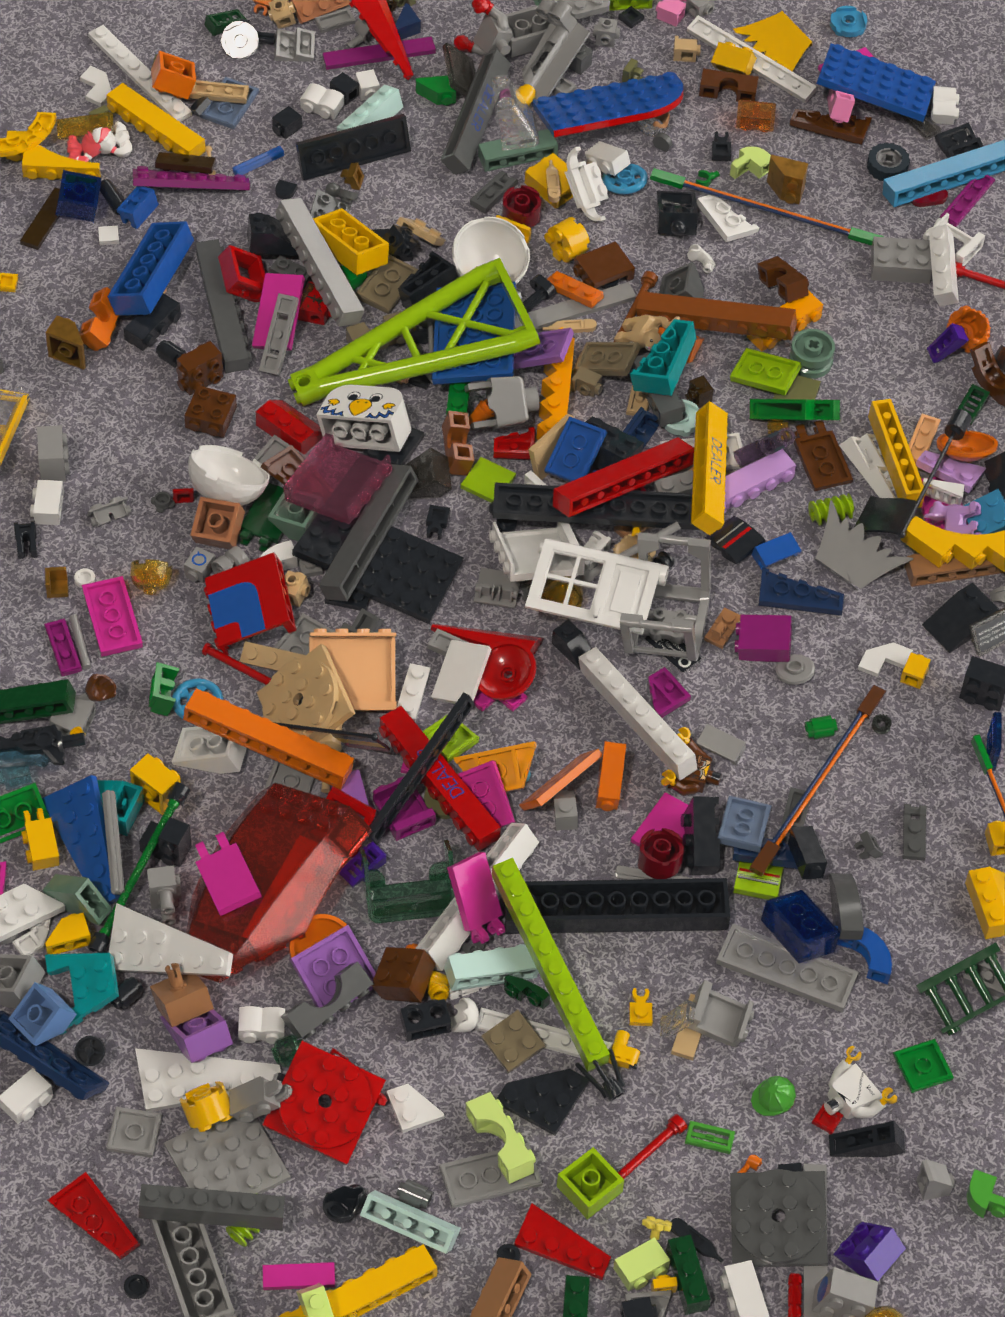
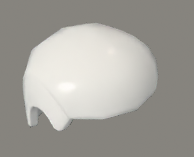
[450,998,479,1033]

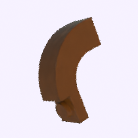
[970,342,1005,406]

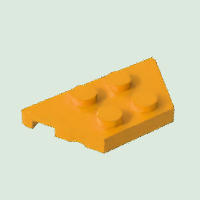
[454,741,536,792]

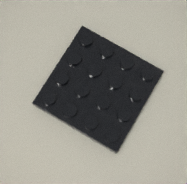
[354,526,464,624]

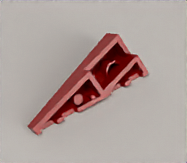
[349,0,414,80]
[431,624,544,654]

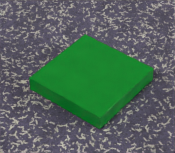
[893,1039,954,1093]

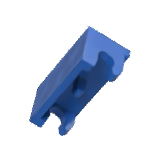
[117,186,159,229]
[751,532,801,570]

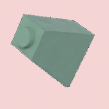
[42,874,112,925]

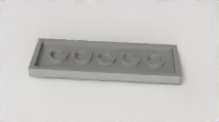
[716,924,859,1013]

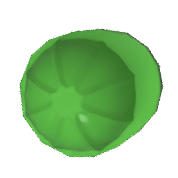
[751,1076,796,1116]

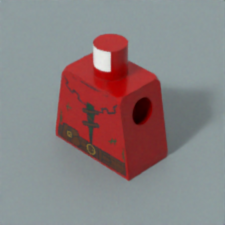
[297,281,332,325]

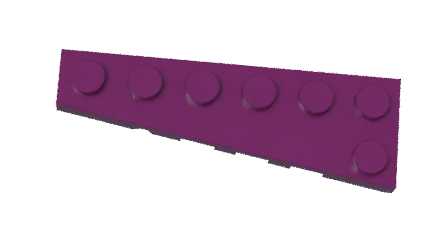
[132,166,250,190]

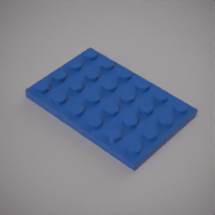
[816,43,936,122]
[432,281,516,385]

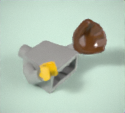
[42,674,117,736]

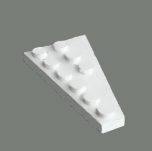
[109,903,233,977]
[135,1048,281,1112]

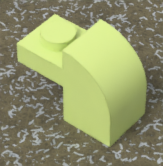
[730,147,771,179]

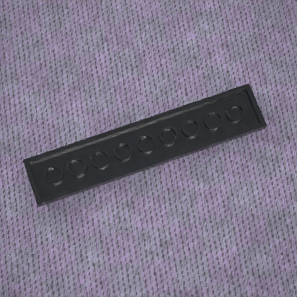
[292,427,424,570]
[493,482,700,530]

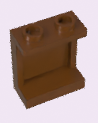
[573,241,635,289]

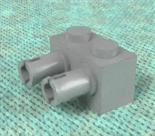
[147,865,182,926]

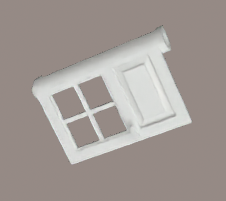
[525,538,669,635]

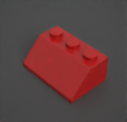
[255,400,323,454]

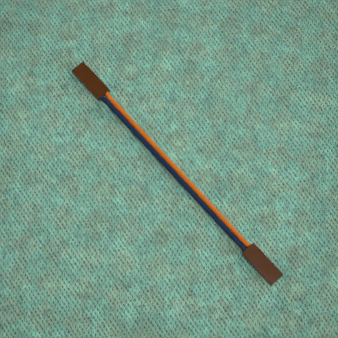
[749,685,886,877]

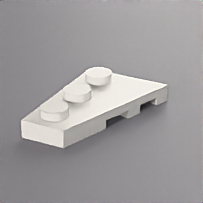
[696,195,759,242]

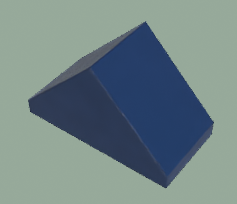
[396,3,421,40]

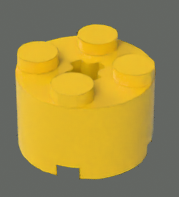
[544,217,590,262]
[179,1081,232,1132]

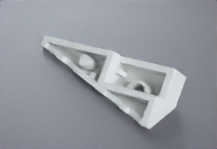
[839,433,896,498]

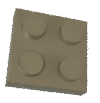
[481,1010,545,1073]

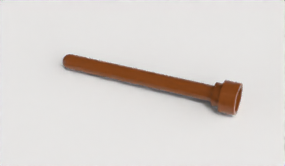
[613,271,658,342]

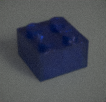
[55,170,102,222]

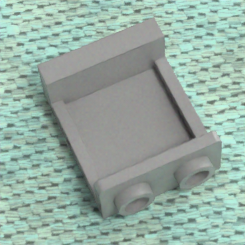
[685,980,755,1047]

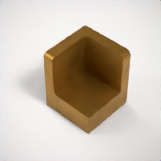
[45,567,68,598]

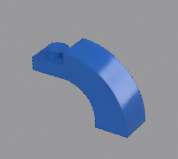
[830,926,892,985]

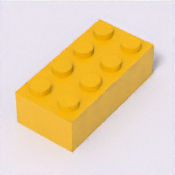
[313,208,389,275]

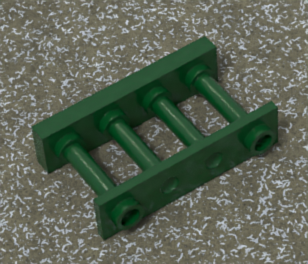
[916,943,1005,1036]

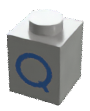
[184,546,215,583]

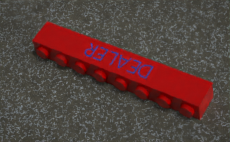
[378,706,501,852]

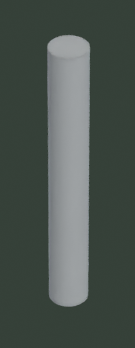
[69,614,91,669]

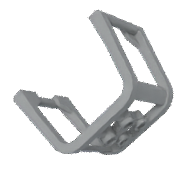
[620,532,711,661]

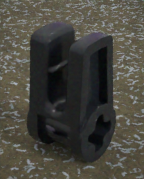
[14,520,37,559]

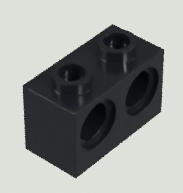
[400,999,451,1042]

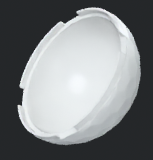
[452,217,530,284]
[188,445,270,506]

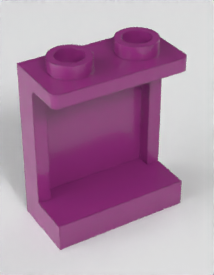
[373,777,436,841]

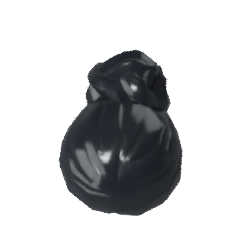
[322,1184,367,1224]

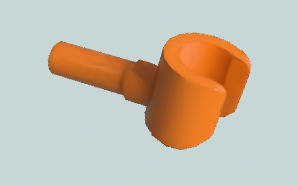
[737,1155,762,1173]

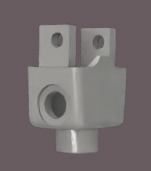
[464,376,539,431]

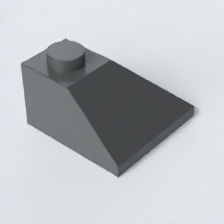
[659,262,704,298]

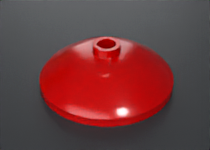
[478,640,536,700]

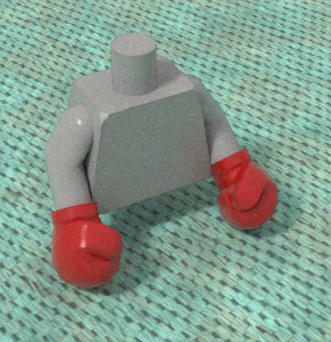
[454,0,513,56]

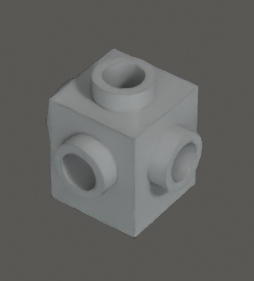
[593,17,620,48]

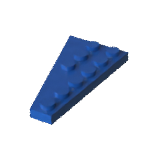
[42,775,120,905]

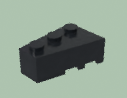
[398,251,458,309]
[681,796,720,875]

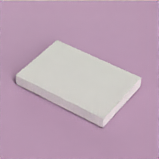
[431,640,491,704]

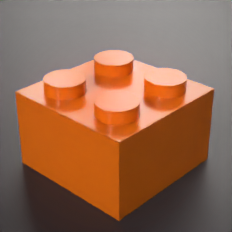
[151,51,196,100]

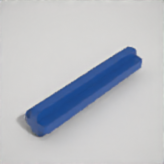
[232,146,284,175]

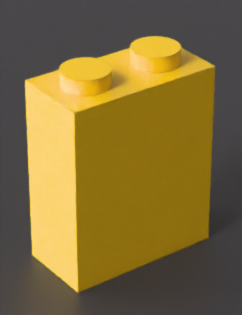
[525,153,573,209]

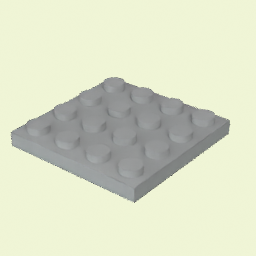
[164,1117,291,1194]

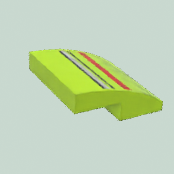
[733,861,783,901]

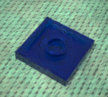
[987,712,1002,771]

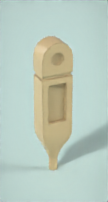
[546,160,560,203]
[542,319,597,333]

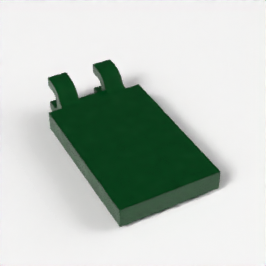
[240,483,285,552]

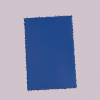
[544,416,607,482]

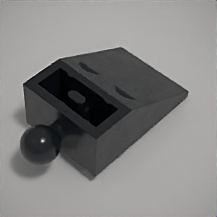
[657,191,698,235]

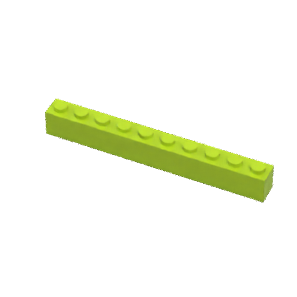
[492,857,610,1072]

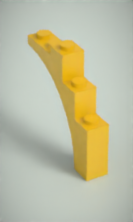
[900,516,1005,572]

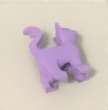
[924,501,982,535]

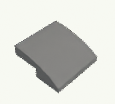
[274,27,315,62]

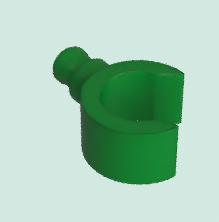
[695,170,720,187]

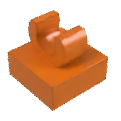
[253,0,273,16]

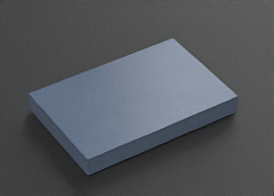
[200,77,259,129]
[717,796,771,853]

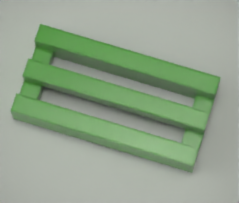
[685,1121,735,1154]

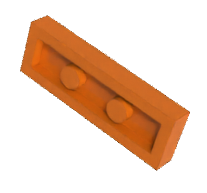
[547,271,604,308]

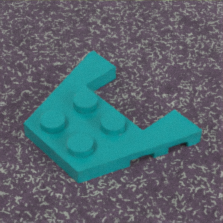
[45,953,119,1035]

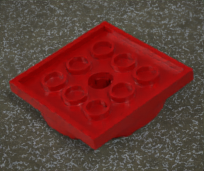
[262,1041,386,1165]

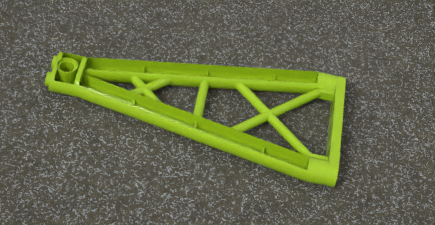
[287,258,540,407]

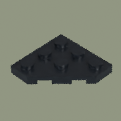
[497,1069,590,1136]

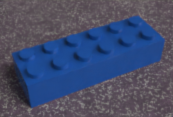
[107,221,194,316]

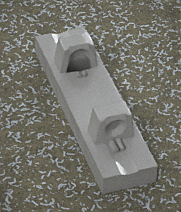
[259,293,299,376]

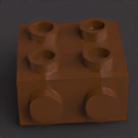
[176,341,223,395]
[184,385,237,438]

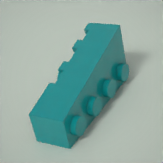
[630,319,697,396]

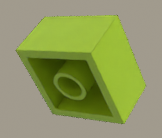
[557,1147,624,1220]

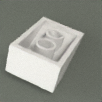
[172,726,247,774]

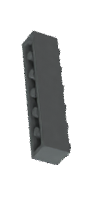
[139,1184,285,1231]

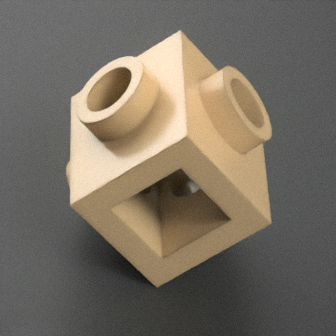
[268,0,296,29]
[285,570,311,607]

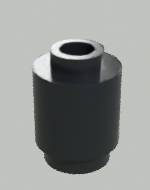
[156,340,186,368]
[110,977,143,1010]

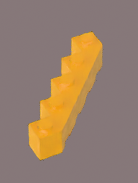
[536,327,575,440]

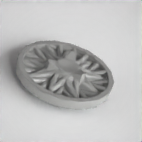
[775,654,815,685]

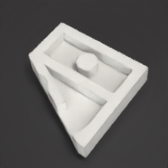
[386,1084,445,1133]

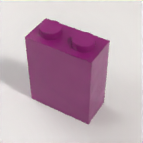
[734,614,792,662]

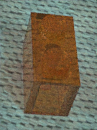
[736,100,776,132]

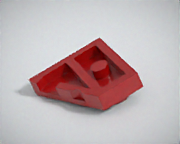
[493,427,535,459]

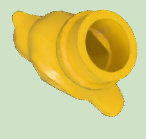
[426,971,450,1000]

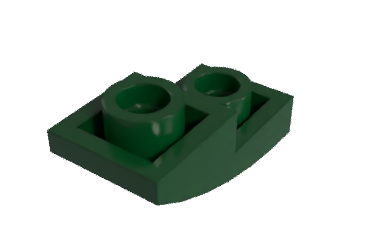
[504,975,550,1009]

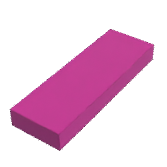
[263,1262,335,1290]

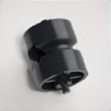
[74,1035,106,1066]

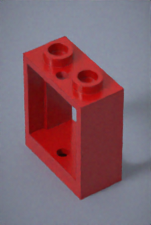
[218,245,265,302]

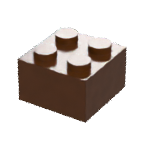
[371,947,436,1003]

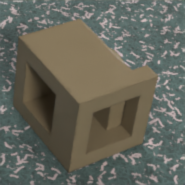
[571,366,603,397]

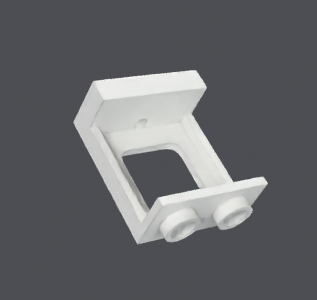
[923,213,985,266]

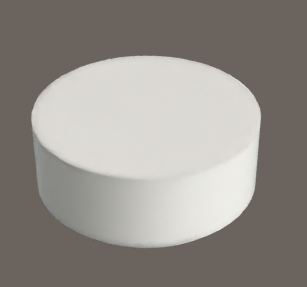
[74,568,96,588]

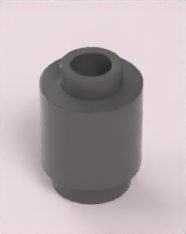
[396,1179,433,1209]

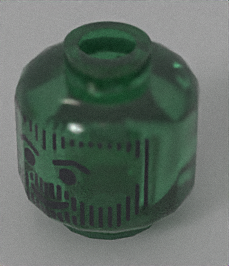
[271,1034,304,1068]

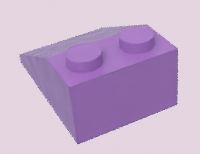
[160,1009,233,1063]

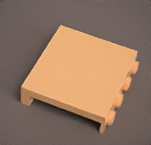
[309,629,397,711]

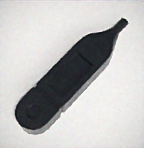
[671,1218,724,1263]

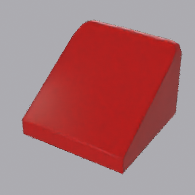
[173,488,194,503]

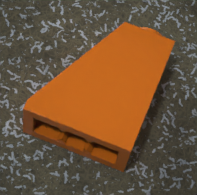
[596,741,626,811]

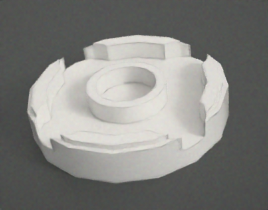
[221,21,259,59]

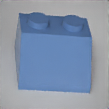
[9,982,77,1046]

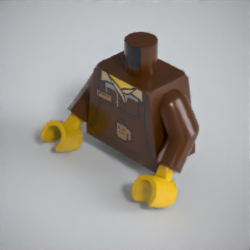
[661,727,722,796]

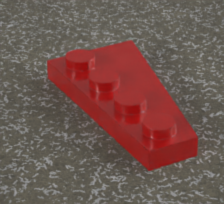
[47,1172,140,1260]
[514,1203,611,1280]

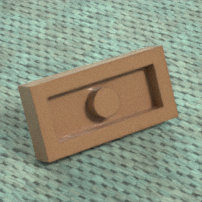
[704,607,740,649]

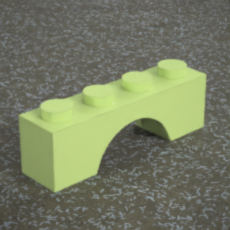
[466,1092,536,1184]

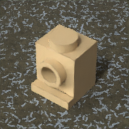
[673,36,701,62]

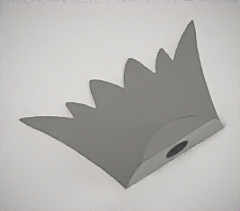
[814,500,914,591]

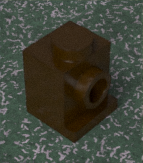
[684,375,714,408]

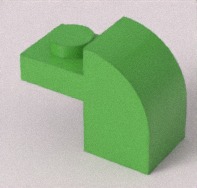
[967,1169,1005,1218]

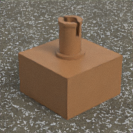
[150,963,214,1027]

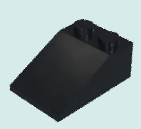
[247,213,298,256]
[922,582,1000,653]

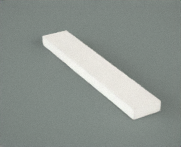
[475,1007,613,1065]

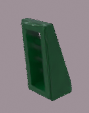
[204,9,247,36]
[958,384,990,425]

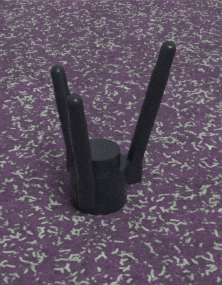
[575,1048,626,1101]

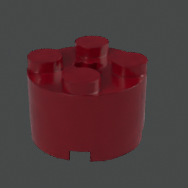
[502,185,541,228]
[638,828,684,879]

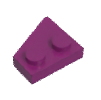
[647,667,691,718]

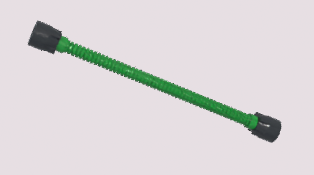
[87,782,191,953]

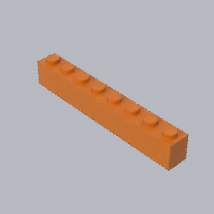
[183,688,354,790]

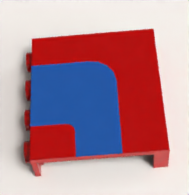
[204,552,297,655]

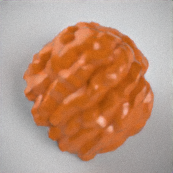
[946,305,991,353]

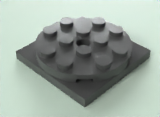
[730,1169,828,1267]

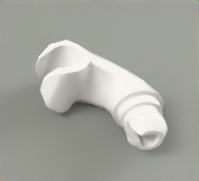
[687,244,716,273]

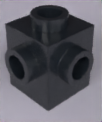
[382,224,417,258]

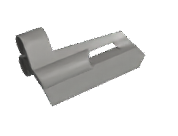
[522,0,591,100]

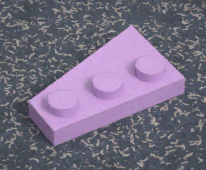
[916,450,986,493]

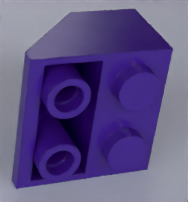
[833,1222,906,1282]

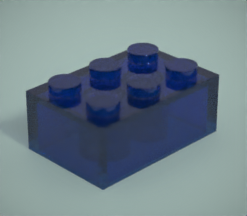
[761,890,841,963]

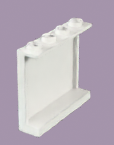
[489,522,585,582]

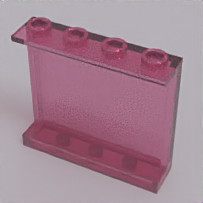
[283,433,392,524]

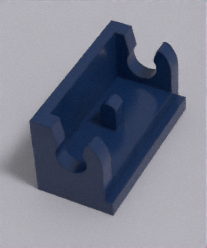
[623,407,659,450]

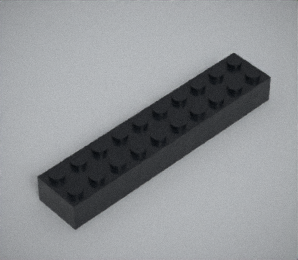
[504,878,730,934]

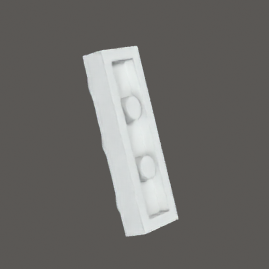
[397,663,431,722]

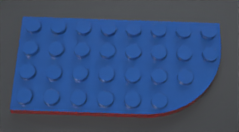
[532,72,684,138]

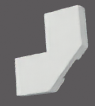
[80,65,111,107]
[858,642,913,677]
[12,918,51,955]

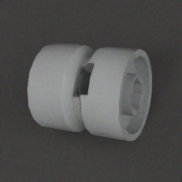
[211,546,250,574]

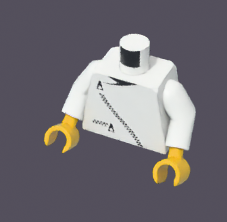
[824,1046,897,1119]

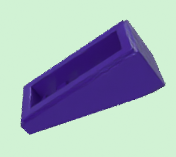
[927,323,969,363]
[338,841,387,887]

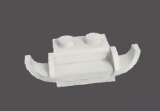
[565,146,609,221]

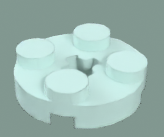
[663,399,699,437]

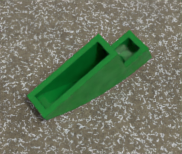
[749,399,840,420]

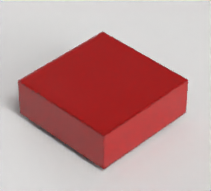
[812,1104,844,1134]

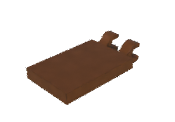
[794,420,853,492]

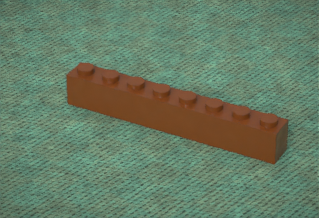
[636,291,797,340]

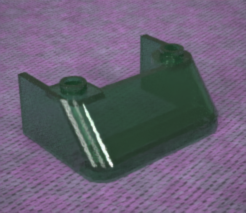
[360,840,455,923]

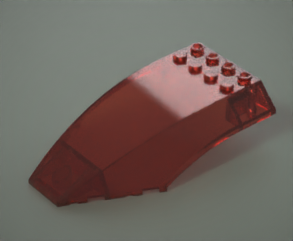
[186,783,372,983]

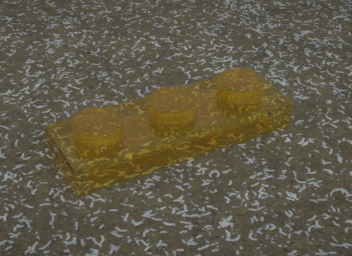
[56,112,114,139]

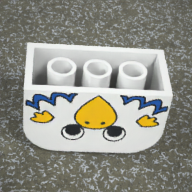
[316,385,411,452]

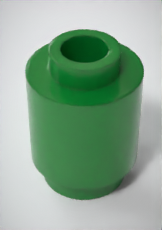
[805,715,838,740]

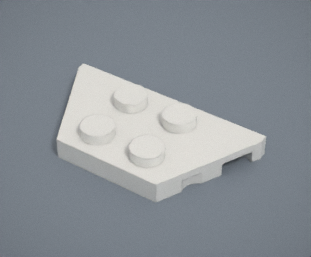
[0,884,65,942]

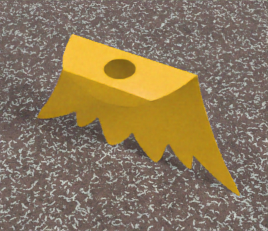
[733,11,813,72]

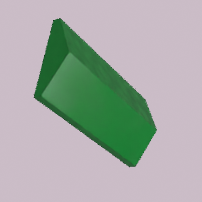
[0,783,50,843]

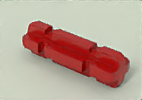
[788,1273,802,1317]

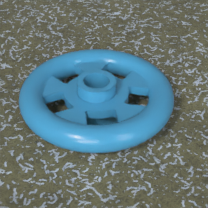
[602,163,648,195]
[172,678,223,719]

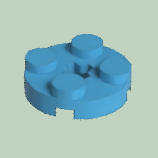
[830,6,867,37]

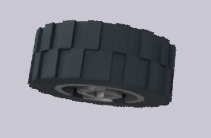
[867,142,910,181]

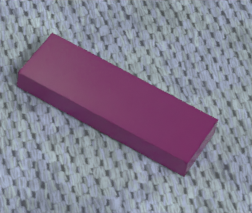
[44,618,82,677]

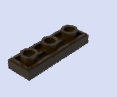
[155,152,216,174]

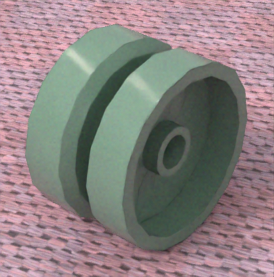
[789,329,835,379]

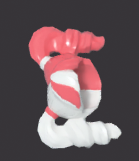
[67,121,133,162]

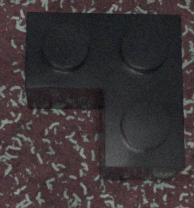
[139,817,192,867]

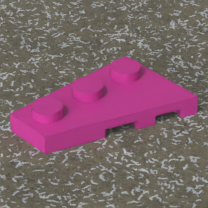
[458,760,515,828]

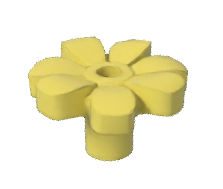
[642,1216,672,1240]

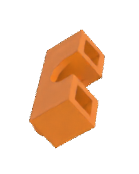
[79,287,119,351]

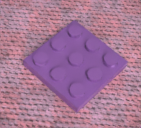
[289,925,376,1007]

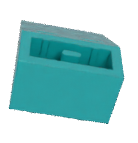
[97,780,144,836]

